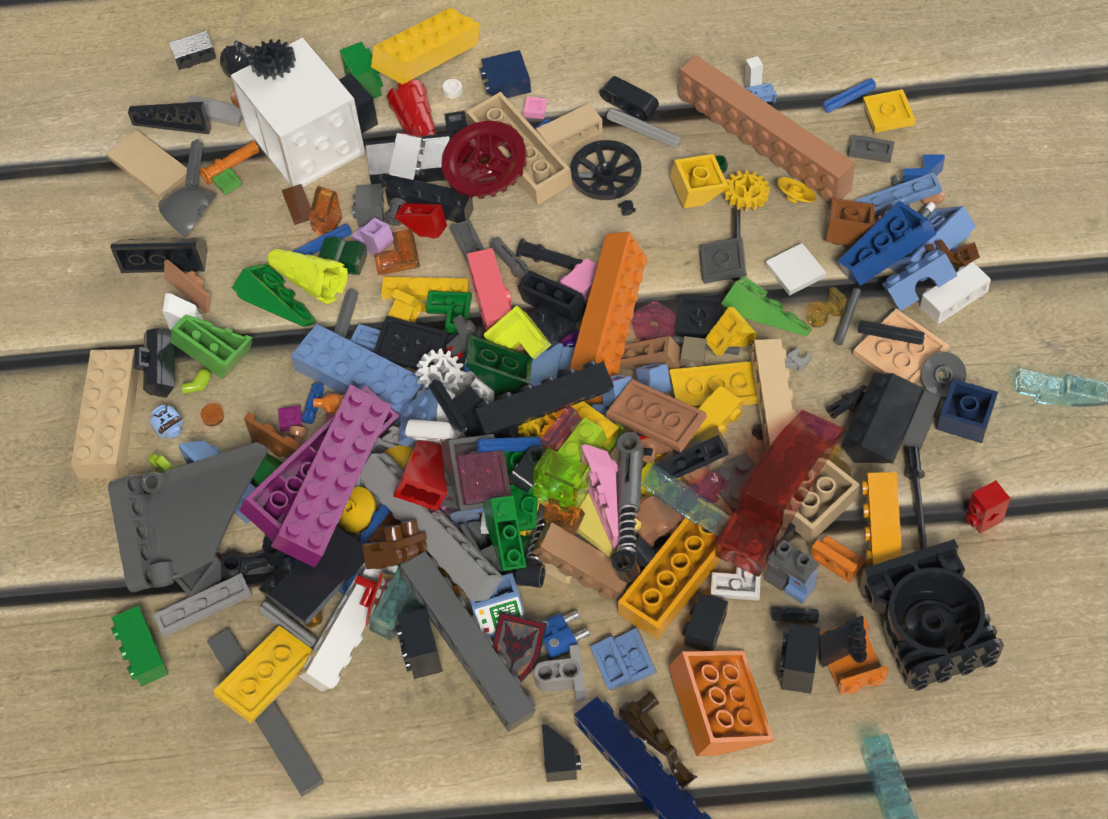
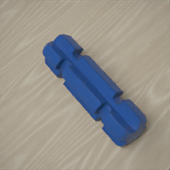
[301,383,324,424]

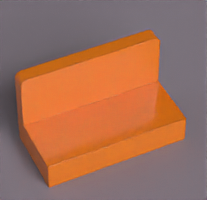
[811,536,866,583]

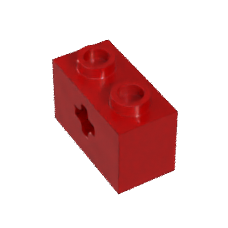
[966,480,1010,534]

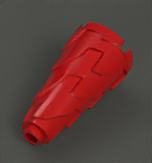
[387,80,436,136]

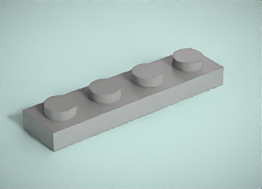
[153,574,252,638]

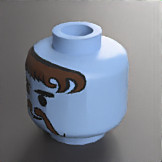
[150,405,184,439]

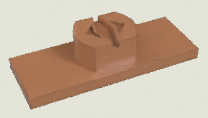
[164,260,210,313]

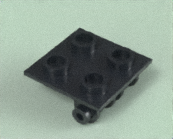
[819,616,867,668]

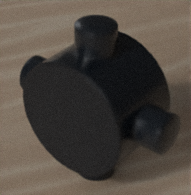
[618,200,636,216]

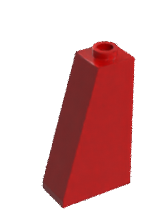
[393,440,447,511]

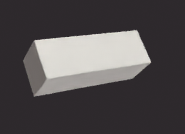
[744,56,763,87]

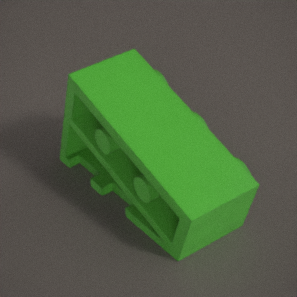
[170,314,253,379]

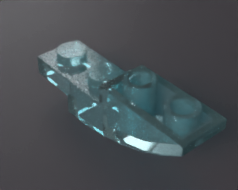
[1016,369,1108,407]
[641,464,732,536]

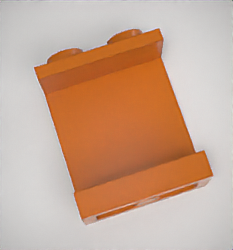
[818,618,888,694]

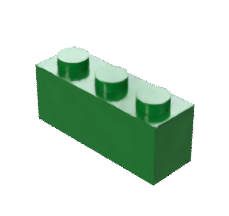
[111,606,168,687]

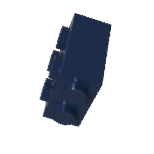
[479,50,531,98]

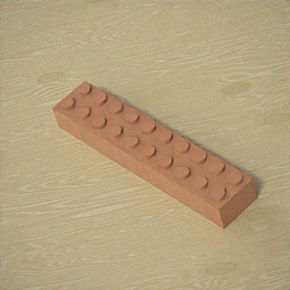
[679,55,855,202]

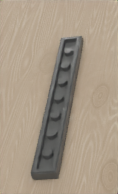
[207,629,324,797]

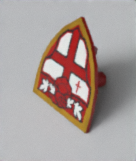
[355,573,396,627]

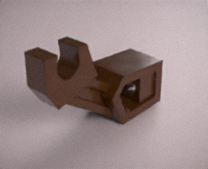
[924,239,980,267]

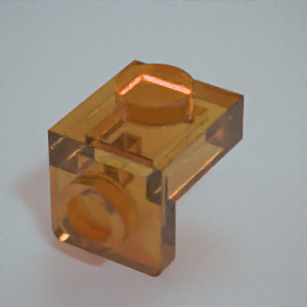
[543,498,585,534]

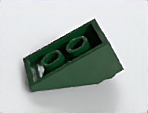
[465,334,532,396]

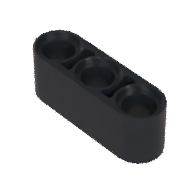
[599,76,659,121]

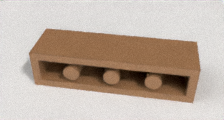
[532,523,628,600]

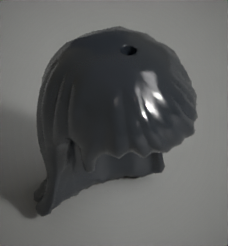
[220,40,255,78]

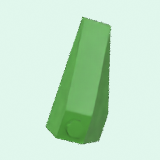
[721,276,812,336]

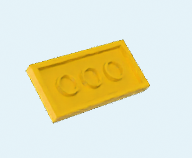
[669,361,758,409]
[213,625,313,724]

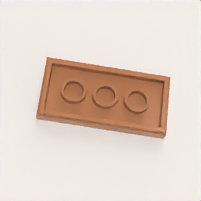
[605,379,707,452]

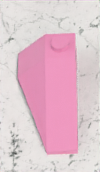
[580,444,618,549]

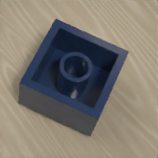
[937,379,998,443]

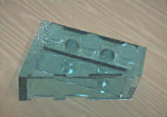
[369,562,423,641]

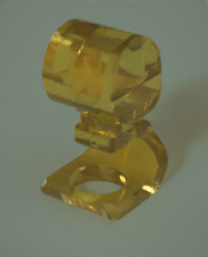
[807,287,847,328]

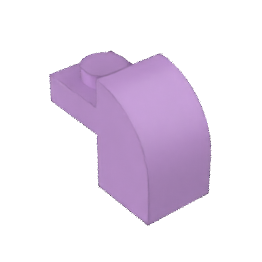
[351,218,394,257]

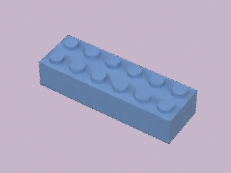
[291,324,428,425]

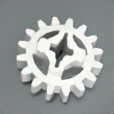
[415,349,465,393]

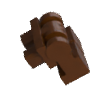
[362,520,427,569]

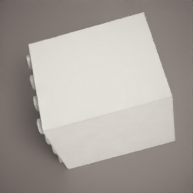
[231,38,365,187]

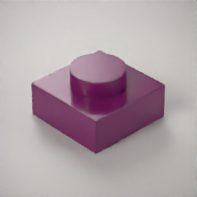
[278,405,303,432]

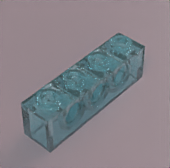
[860,733,919,819]

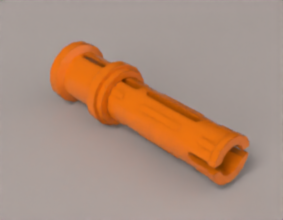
[199,141,260,185]

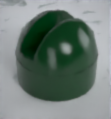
[715,155,728,174]

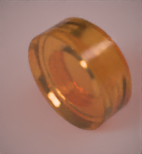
[200,404,224,427]

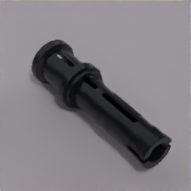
[516,238,582,270]

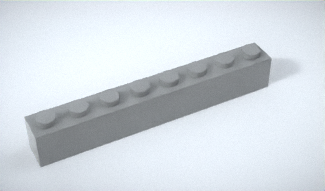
[359,453,503,601]

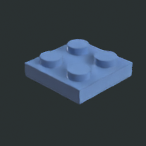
[398,389,438,447]

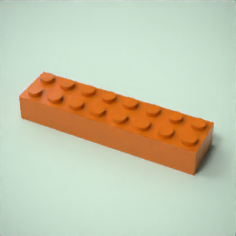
[569,231,647,403]

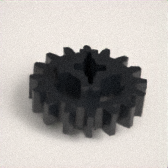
[249,39,296,80]

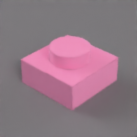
[523,96,547,119]

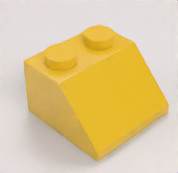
[670,154,728,208]

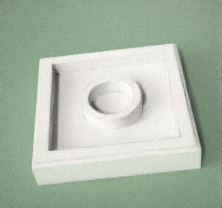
[765,243,826,296]

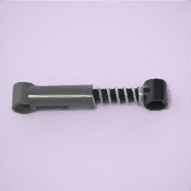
[611,432,645,582]
[516,457,568,588]

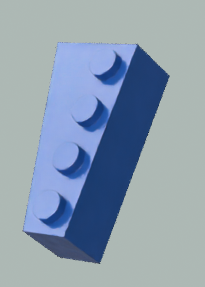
[837,201,937,286]

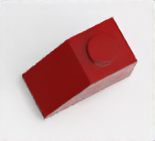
[395,203,447,239]

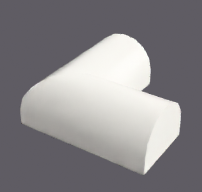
[405,419,465,445]
[711,552,762,601]

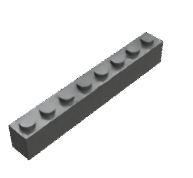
[399,551,536,733]

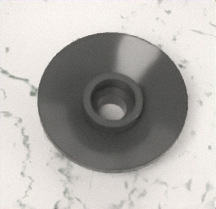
[921,352,967,397]

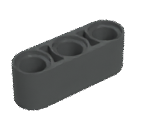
[901,390,942,451]

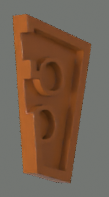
[244,412,302,458]

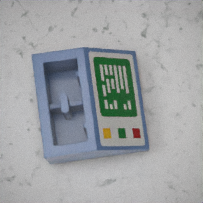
[468,573,525,638]

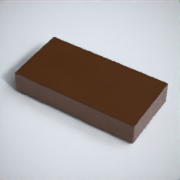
[282,184,314,225]

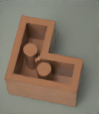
[634,498,686,547]

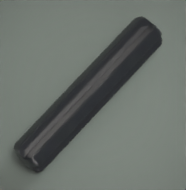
[858,320,925,345]
[429,379,467,431]

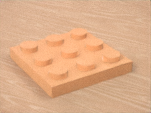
[853,309,950,384]

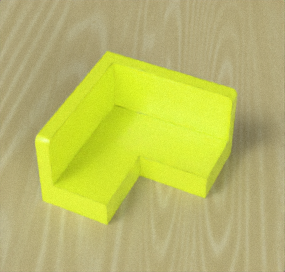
[484,306,551,359]

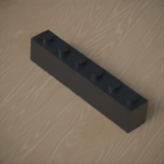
[472,361,614,436]

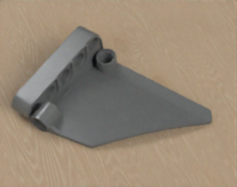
[108,442,267,593]

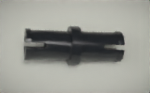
[826,385,867,419]

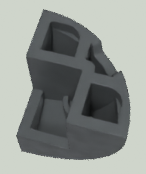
[158,186,217,237]

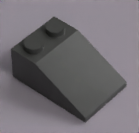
[441,434,505,511]

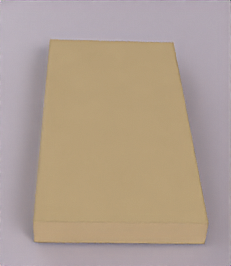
[106,130,187,200]

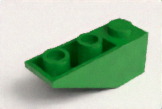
[482,495,526,571]

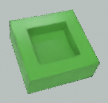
[212,168,242,195]

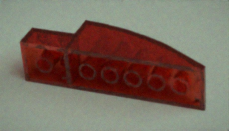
[716,410,845,577]

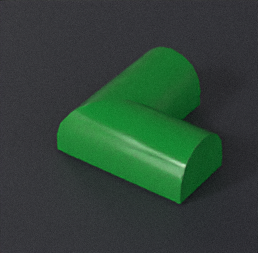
[426,291,472,336]

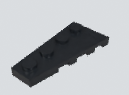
[128,102,212,135]

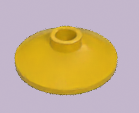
[777,177,817,203]
[339,486,376,533]

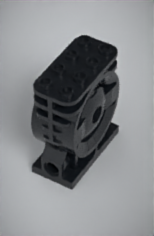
[859,539,1004,691]

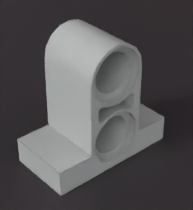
[534,645,586,701]

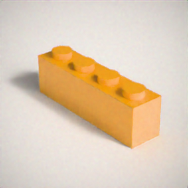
[862,472,902,566]

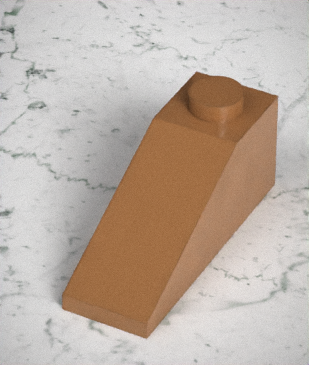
[620,336,682,371]

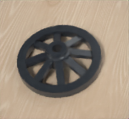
[570,140,642,200]

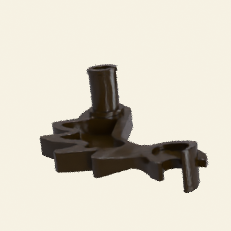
[619,691,698,789]

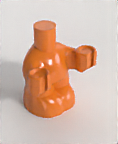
[313,393,344,423]

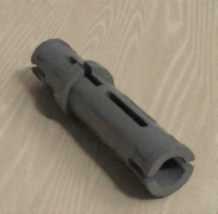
[490,237,529,281]

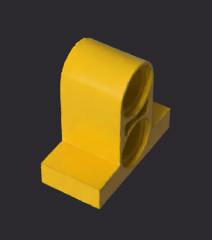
[388,288,426,323]
[705,307,757,356]

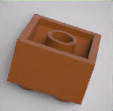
[826,198,875,246]

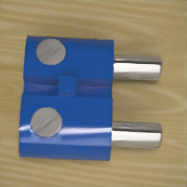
[541,611,590,659]

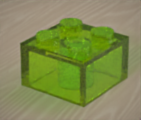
[533,448,591,514]

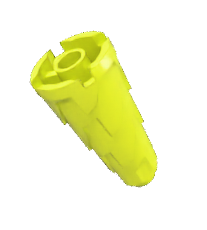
[268,248,348,304]

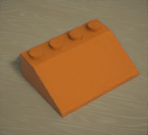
[669,650,774,757]

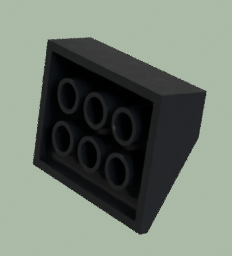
[258,526,365,625]

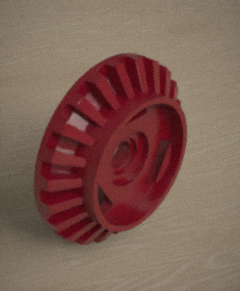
[441,121,528,199]

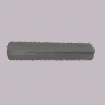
[185,139,203,186]
[334,288,359,338]

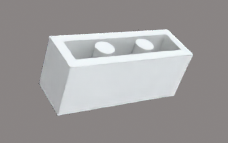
[920,262,991,325]

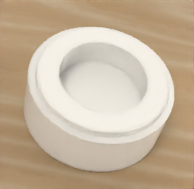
[442,79,463,99]

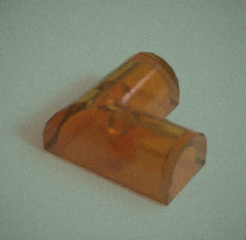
[374,229,420,276]

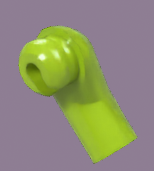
[181,369,211,394]

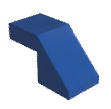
[901,154,945,183]

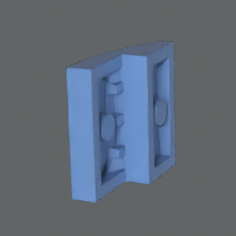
[590,628,657,690]

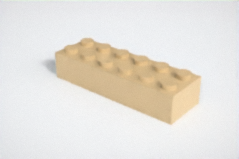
[466,92,572,205]
[71,349,140,479]

